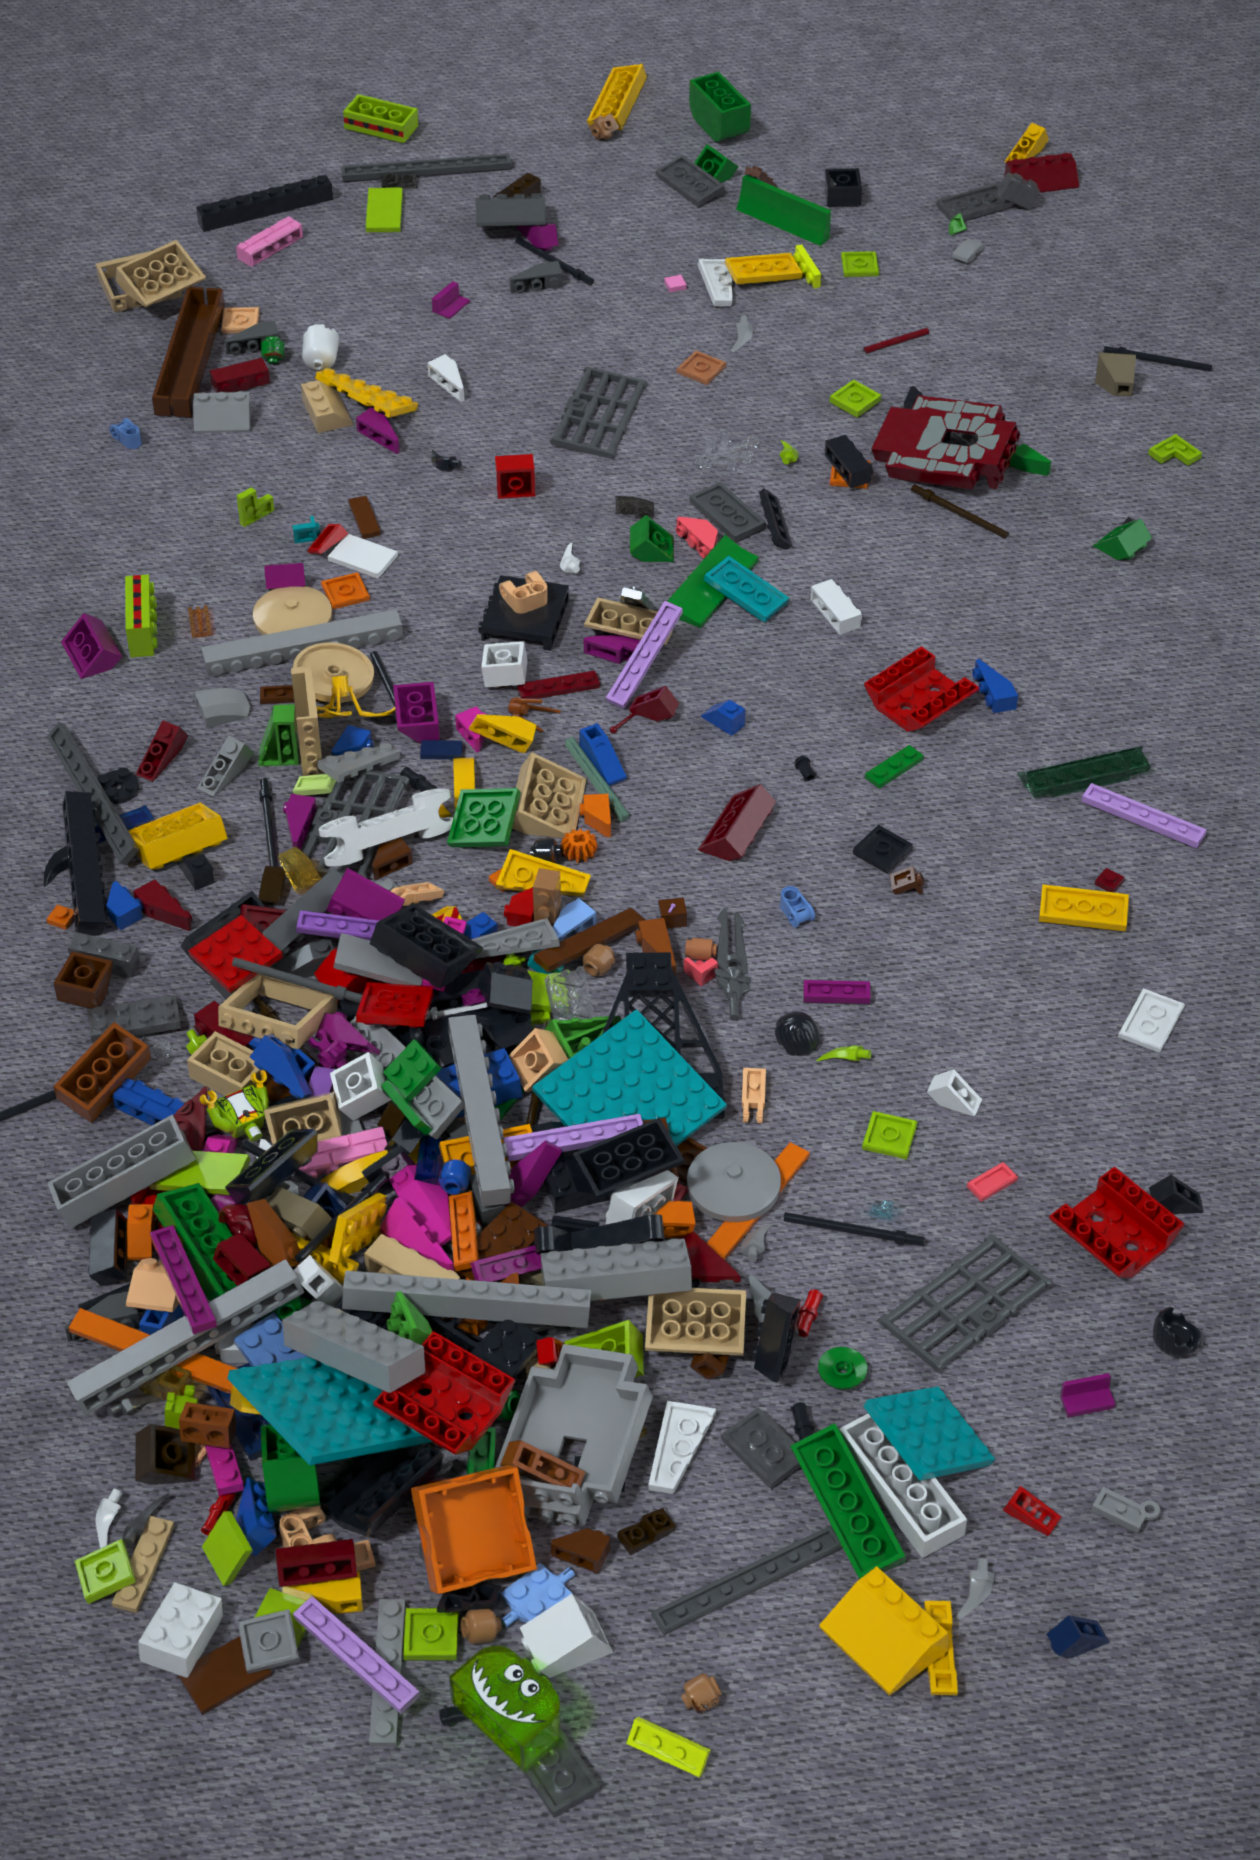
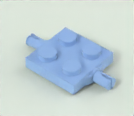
[500,1563,575,1628]

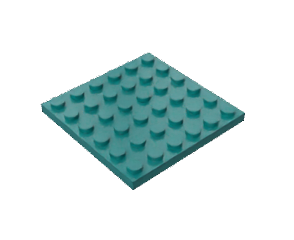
[532,1009,727,1146]
[227,1357,432,1465]

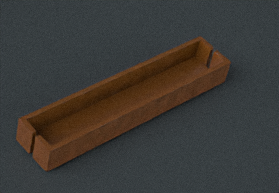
[152,287,225,417]

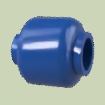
[439,1159,472,1195]

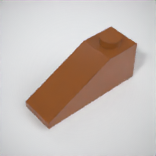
[635,918,676,975]
[247,1199,301,1268]
[500,1440,585,1488]

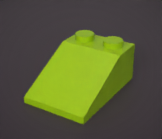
[565,1320,644,1378]

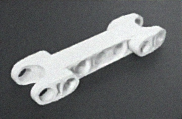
[318,788,453,866]

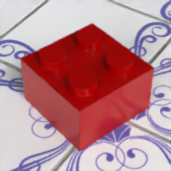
[495,454,535,499]

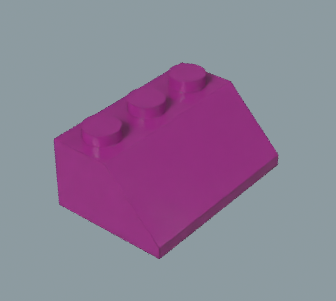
[61,613,122,679]
[393,682,440,743]
[326,868,406,921]

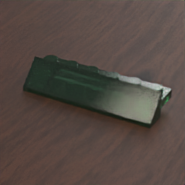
[1017,746,1150,798]

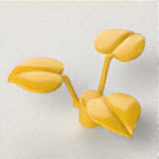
[316,675,396,718]

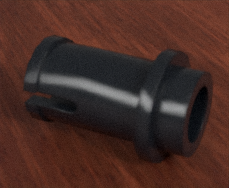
[795,756,817,782]
[439,1702,474,1727]

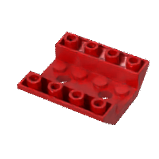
[864,646,979,732]
[1049,1166,1184,1278]
[373,1331,515,1455]

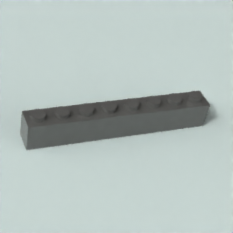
[209,868,342,999]

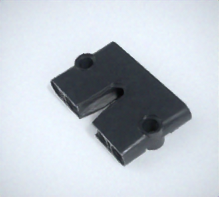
[420,1006,535,1068]

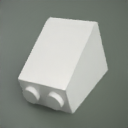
[520,1594,613,1678]

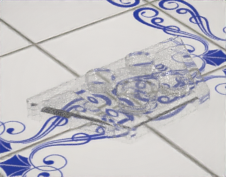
[544,966,595,1020]

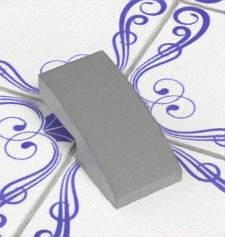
[952,238,984,263]

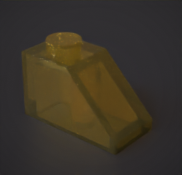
[277,846,321,894]

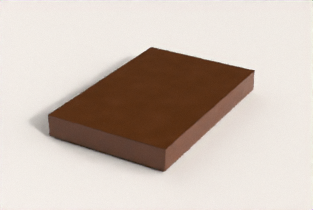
[177,1636,272,1715]

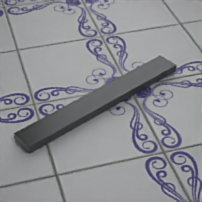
[651,1525,843,1636]

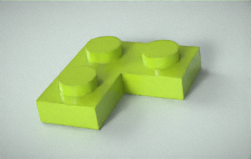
[1148,434,1202,466]
[236,487,275,527]

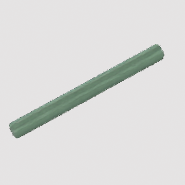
[565,737,629,822]

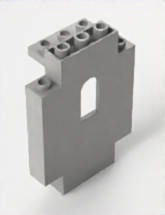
[495,1344,652,1527]

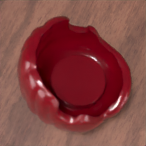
[218,1204,258,1249]

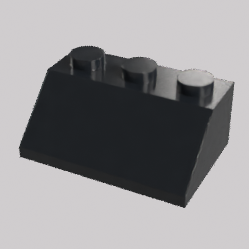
[752,1292,801,1383]

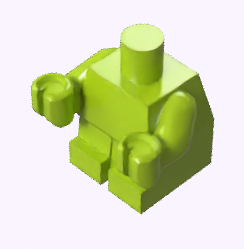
[165,1385,198,1429]

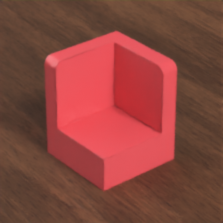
[684,957,718,986]

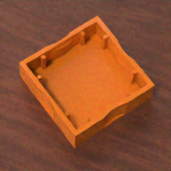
[411,1465,537,1594]

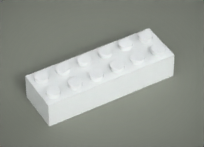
[839,1414,967,1558]

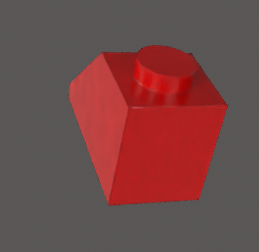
[503,887,534,927]

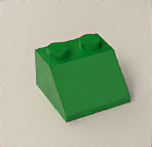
[694,144,739,183]
[630,515,674,562]
[1093,518,1152,561]

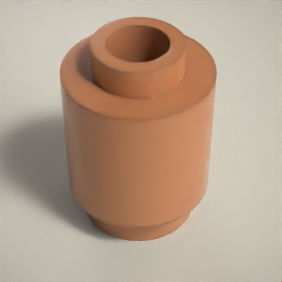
[685,938,717,961]

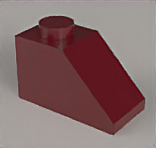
[628,685,680,721]

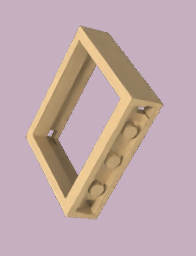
[96,252,182,312]
[219,974,338,1049]

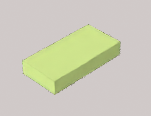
[293,774,336,796]

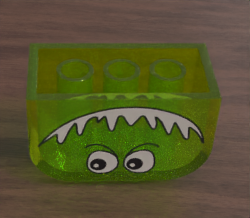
[449,1645,561,1773]

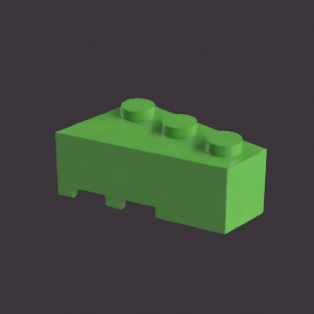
[258,704,300,766]
[545,1016,622,1060]

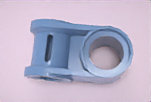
[109,418,142,449]
[780,886,815,928]

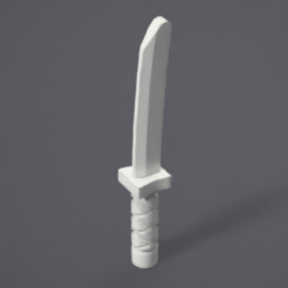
[426,1003,488,1020]

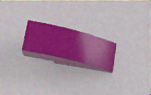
[583,635,640,664]

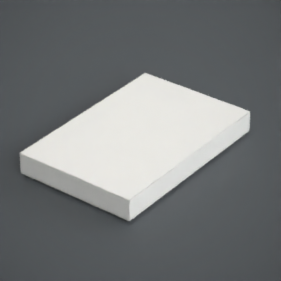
[328,534,398,578]
[1118,988,1185,1053]

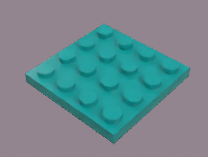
[863,1386,995,1481]

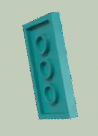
[704,556,789,623]

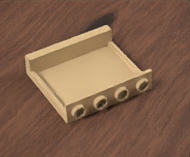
[291,666,324,776]

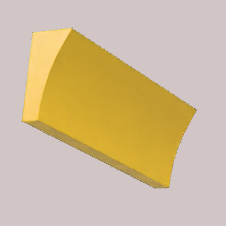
[587,64,647,130]

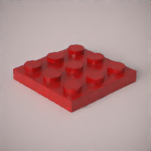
[188,915,283,993]
[356,982,434,1028]

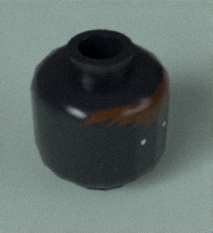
[530,838,563,864]

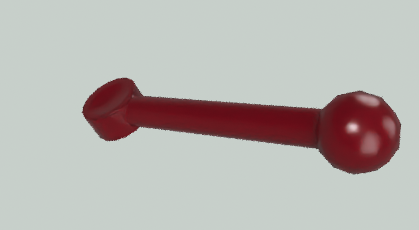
[609,713,637,734]

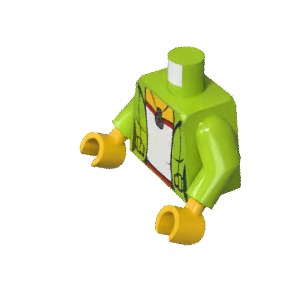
[200,1070,269,1142]

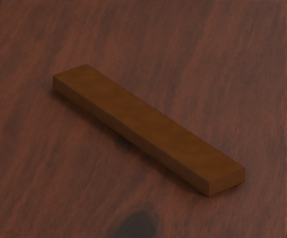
[533,908,645,972]

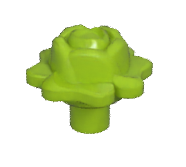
[503,953,526,968]

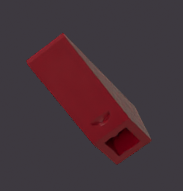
[135,720,189,782]
[133,879,193,931]

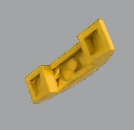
[453,758,475,810]
[924,1601,958,1695]

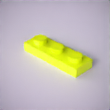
[793,245,821,289]
[626,1717,710,1777]

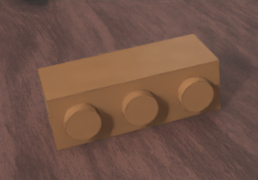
[533,868,561,927]

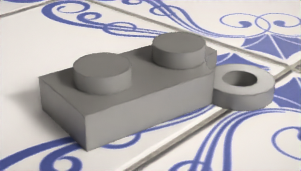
[1092,1487,1160,1533]

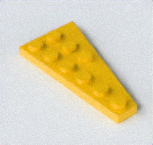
[315,368,418,418]

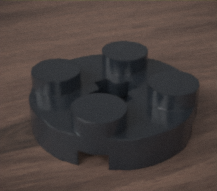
[97,767,139,804]

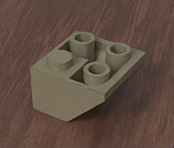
[1095,352,1136,397]

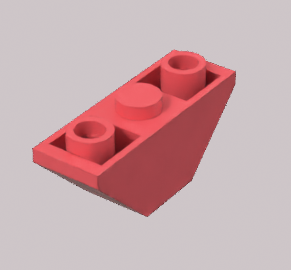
[676,517,718,558]

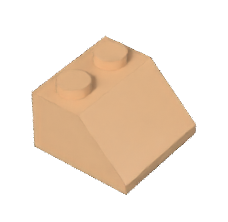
[508,1028,568,1092]
[126,1258,179,1312]

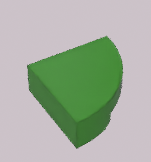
[949,213,967,235]

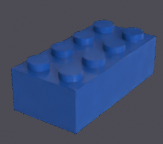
[436,1048,522,1119]

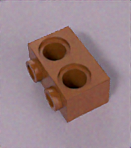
[179,1402,237,1448]

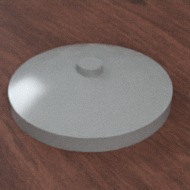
[687,1142,781,1222]

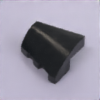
[437,1581,501,1613]

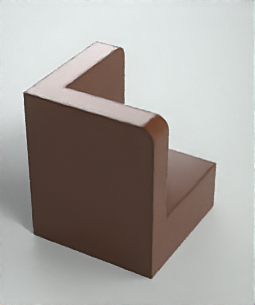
[658,897,687,929]
[690,1352,729,1380]

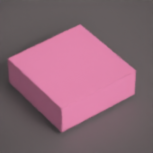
[664,275,687,292]

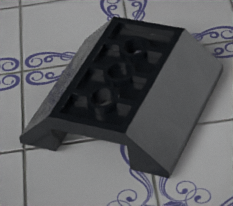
[319,1448,444,1537]

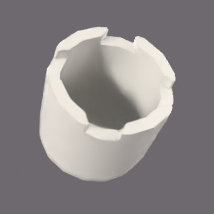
[302,324,340,371]

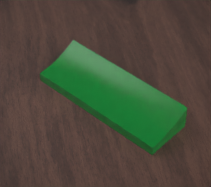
[736,175,831,246]
[667,535,759,628]
[153,1183,237,1301]
[790,1423,907,1579]

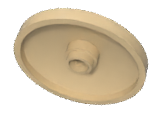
[253,586,332,635]
[293,642,374,703]

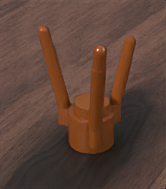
[508,697,561,732]

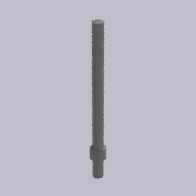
[232,957,363,1003]

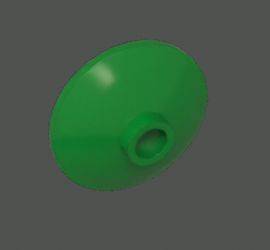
[818,1347,867,1389]

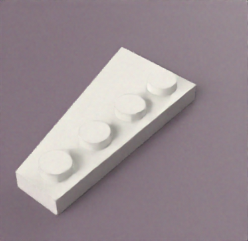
[698,259,732,307]
[648,1401,716,1494]

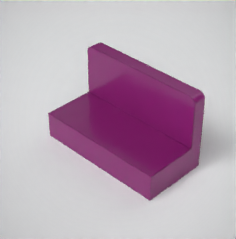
[432,281,470,319]
[264,563,305,589]
[1060,1373,1116,1418]

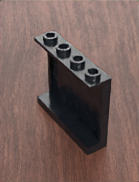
[478,575,569,651]

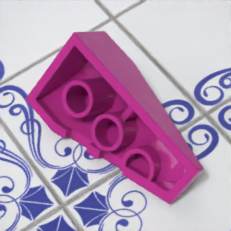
[389,1164,452,1246]
[380,1197,455,1272]

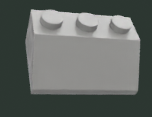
[193,392,252,433]

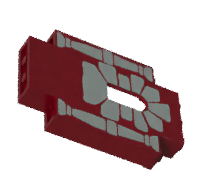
[871,395,1020,489]

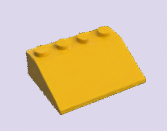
[128,802,228,870]
[819,1567,948,1696]

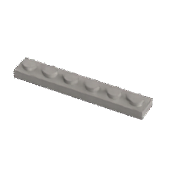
[369,1599,406,1747]

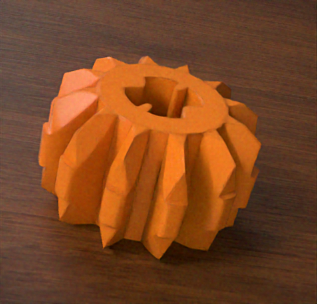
[561,828,597,864]

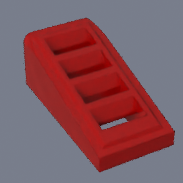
[307,524,348,554]
[536,1337,564,1368]
[1003,1486,1062,1536]

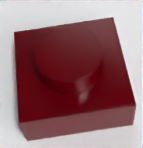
[1094,868,1125,892]

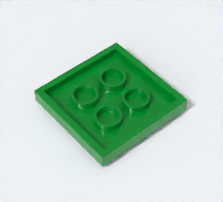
[447,788,521,847]

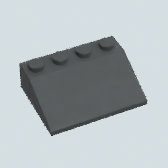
[476,193,546,226]

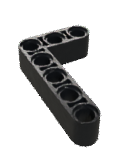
[534,1214,665,1256]

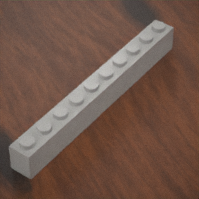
[201,609,403,676]
[448,1015,514,1207]
[67,1259,304,1416]
[342,1270,591,1328]

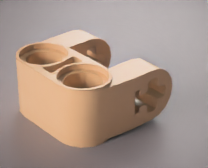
[499,571,548,614]
[280,1506,337,1548]

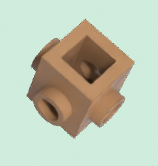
[589,113,619,141]

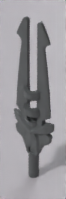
[714,908,751,1020]

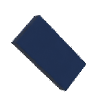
[420,740,463,760]

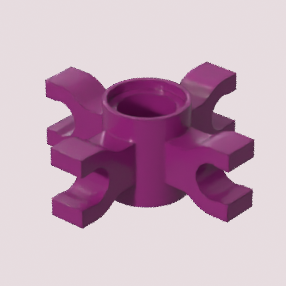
[307,1029,349,1069]

